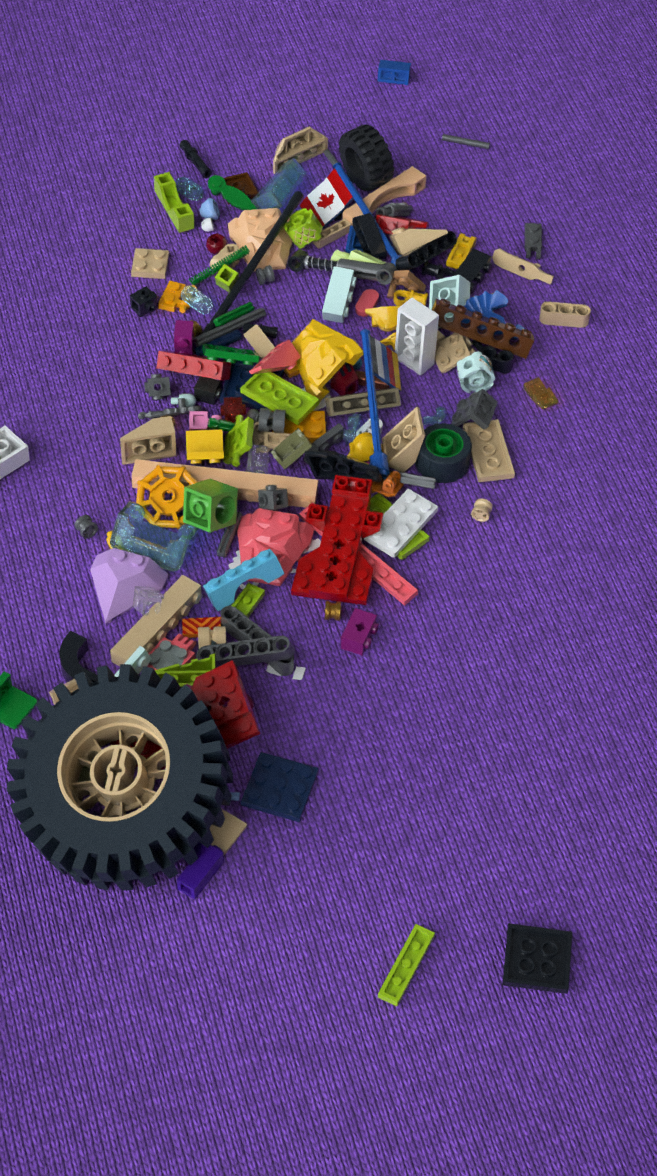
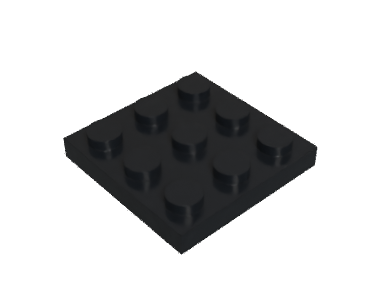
[502,923,572,994]

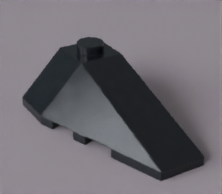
[304,450,383,482]

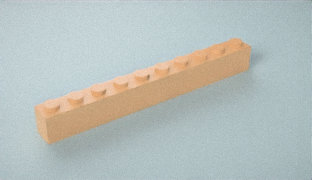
[131,459,318,508]

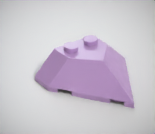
[90,548,169,624]

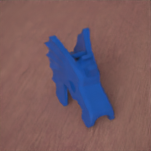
[461,290,525,341]

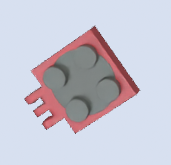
[147,633,196,670]

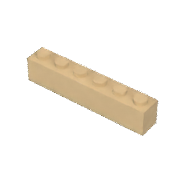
[110,575,202,667]

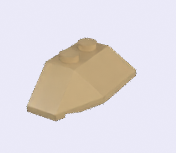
[273,126,328,175]

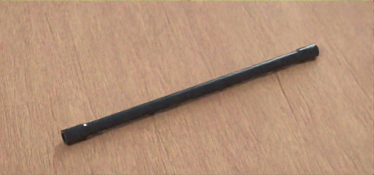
[200,191,304,335]

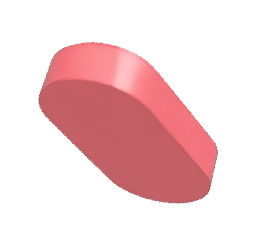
[355,289,379,317]

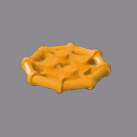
[134,465,198,530]

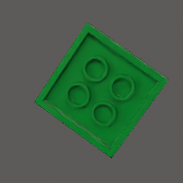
[202,344,259,365]

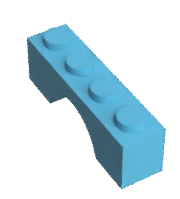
[203,549,284,611]

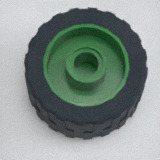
[415,423,472,483]

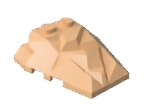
[228,208,293,271]

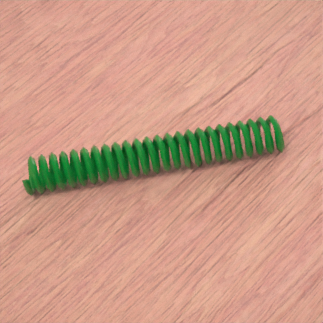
[189,245,250,285]

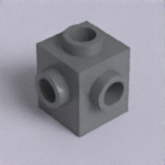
[144,374,171,400]
[258,485,288,511]

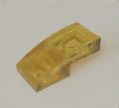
[523,377,559,410]

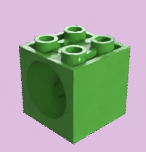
[183,478,238,533]

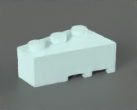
[322,266,357,323]

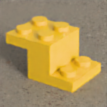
[186,430,224,464]

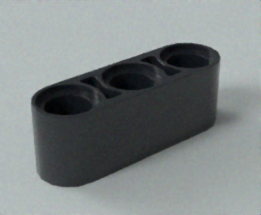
[352,213,387,260]

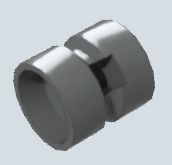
[258,408,286,433]

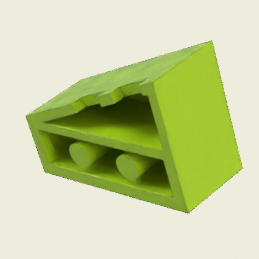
[155,653,216,688]

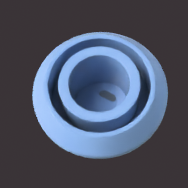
[199,198,220,220]

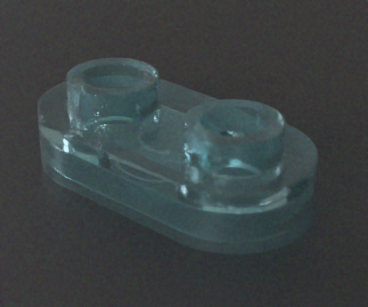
[175,177,203,201]
[181,286,213,314]
[343,413,361,444]

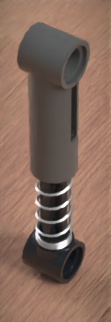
[288,250,397,285]

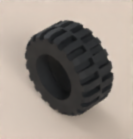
[339,124,394,191]

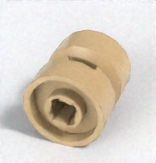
[198,626,226,649]

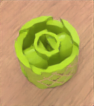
[284,208,323,249]

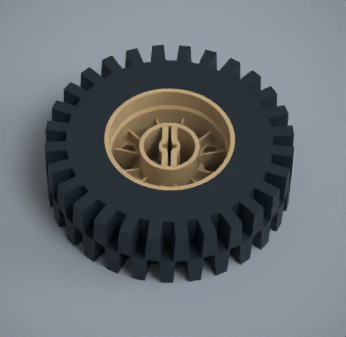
[6,664,233,891]

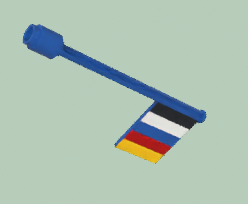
[360,329,401,480]

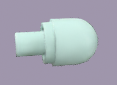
[171,394,196,407]

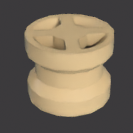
[471,499,493,522]

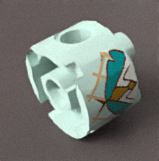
[456,352,495,394]

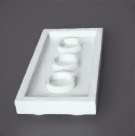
[364,488,439,558]

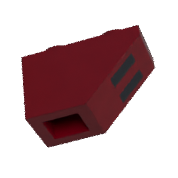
[331,362,359,395]

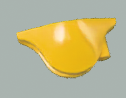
[365,306,400,332]
[347,432,384,461]

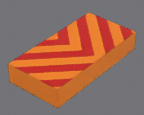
[182,617,221,638]

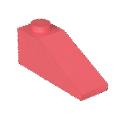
[249,340,301,374]

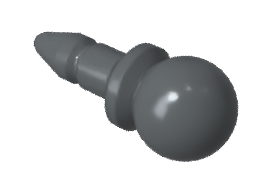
[246,409,273,423]

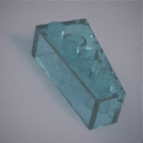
[251,158,306,209]

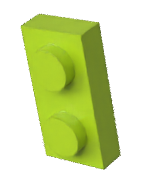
[231,582,265,617]

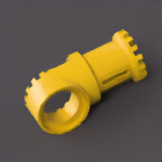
[393,289,428,306]

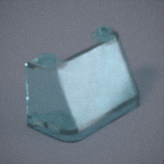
[110,501,199,572]

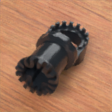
[421,261,455,279]

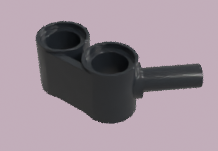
[472,340,514,374]

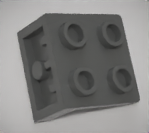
[451,389,498,430]

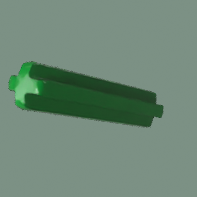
[213,302,255,327]

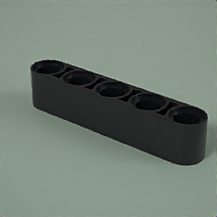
[395,231,457,271]

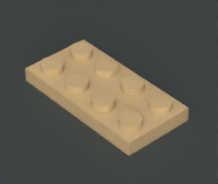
[463,419,515,482]

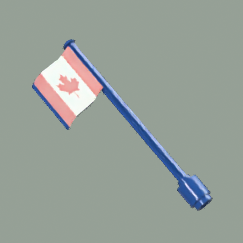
[300,162,412,272]

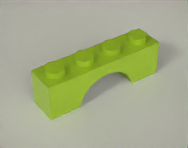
[154,172,194,233]

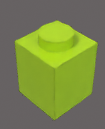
[215,264,239,292]

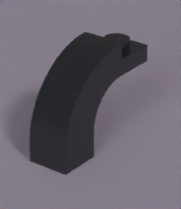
[59,631,98,682]

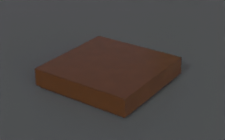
[224,172,259,205]

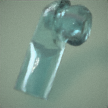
[423,407,446,425]

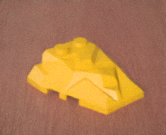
[292,319,364,403]

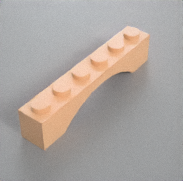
[343,166,426,226]

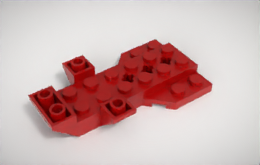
[291,475,384,605]
[110,660,261,770]

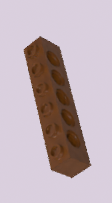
[432,299,534,359]

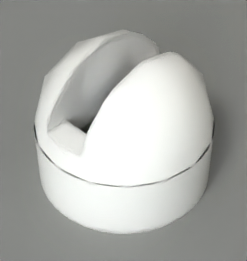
[201,218,214,232]

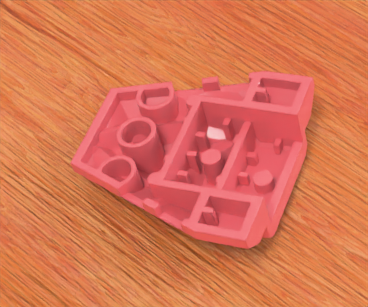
[237,508,314,586]

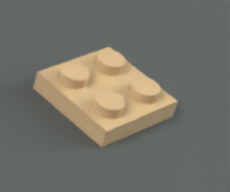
[131,248,169,279]

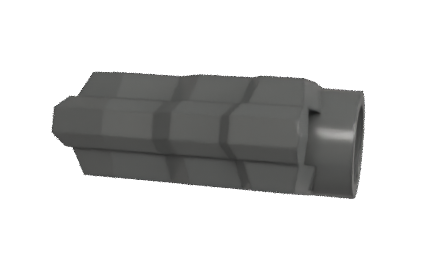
[375,202,413,219]

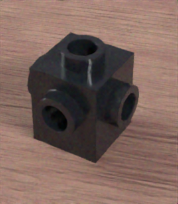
[130,286,158,317]

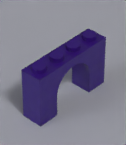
[177,843,224,900]

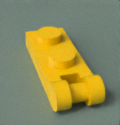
[446,233,477,269]

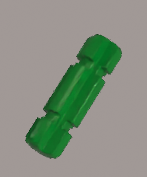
[208,418,236,432]

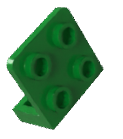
[0,671,37,729]

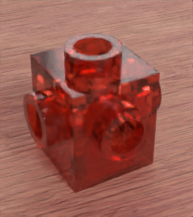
[220,397,246,423]

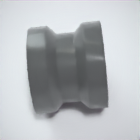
[256,265,275,285]
[74,515,98,539]

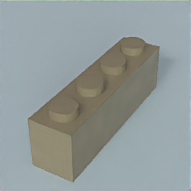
[325,387,401,416]

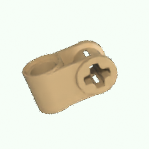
[210,244,240,269]

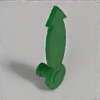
[208,175,257,210]

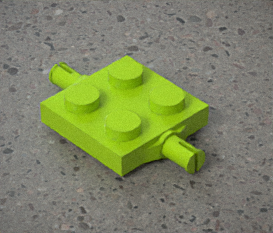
[223,415,254,467]

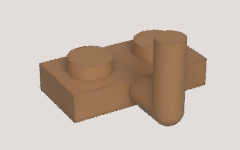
[387,270,426,299]

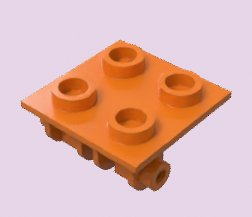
[371,471,404,497]

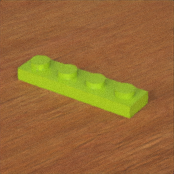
[378,924,435,1006]

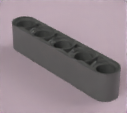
[221,606,294,676]
[197,636,295,668]

